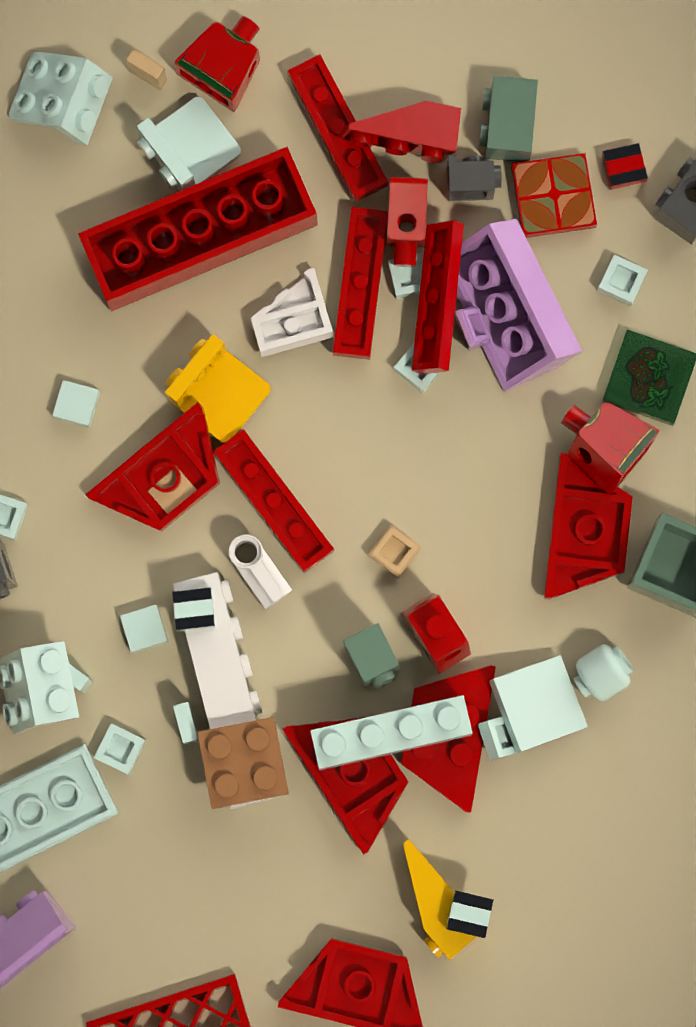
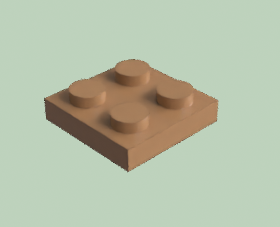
[197,717,289,809]

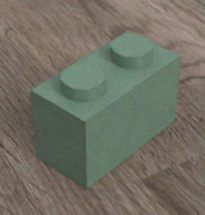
[479,76,538,162]
[343,623,399,690]

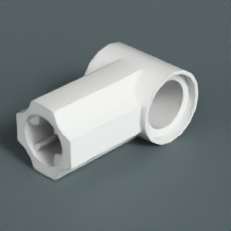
[229,535,293,610]

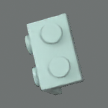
[9,52,113,145]
[136,97,241,191]
[0,641,79,734]

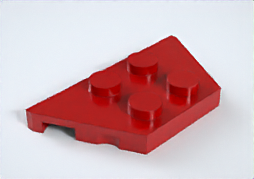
[85,402,220,532]
[544,453,633,600]
[401,665,496,813]
[283,717,409,855]
[277,938,423,1027]

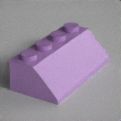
[457,219,583,392]
[0,890,76,989]

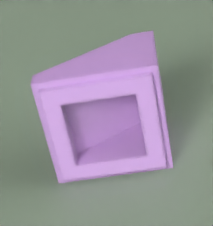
[455,306,492,351]

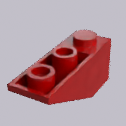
[339,101,461,163]

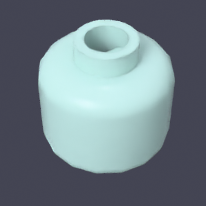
[574,644,634,701]

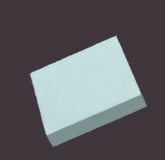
[489,655,588,754]

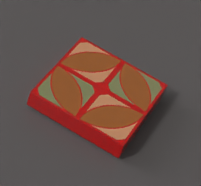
[511,153,597,238]

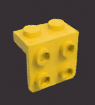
[165,334,271,444]

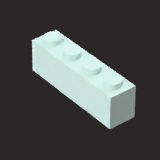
[310,695,473,770]

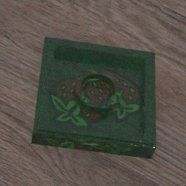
[602,329,696,426]

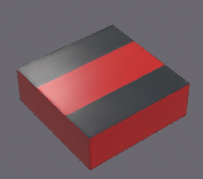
[602,143,648,190]

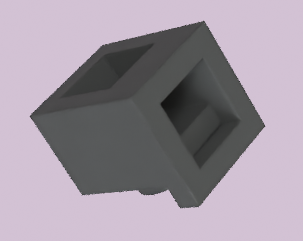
[447,155,502,201]

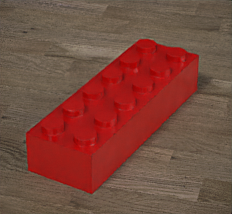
[78,146,318,312]

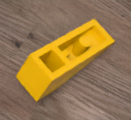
[402,839,477,960]

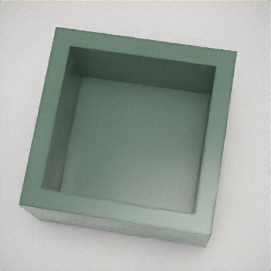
[627,513,696,618]

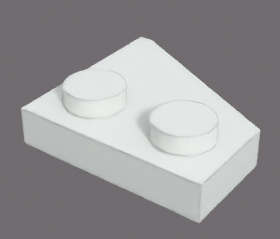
[251,268,334,357]

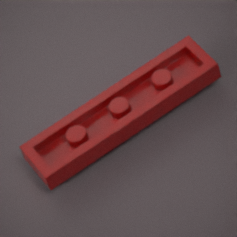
[287,54,389,203]
[333,207,388,360]
[411,220,464,374]
[213,429,335,574]

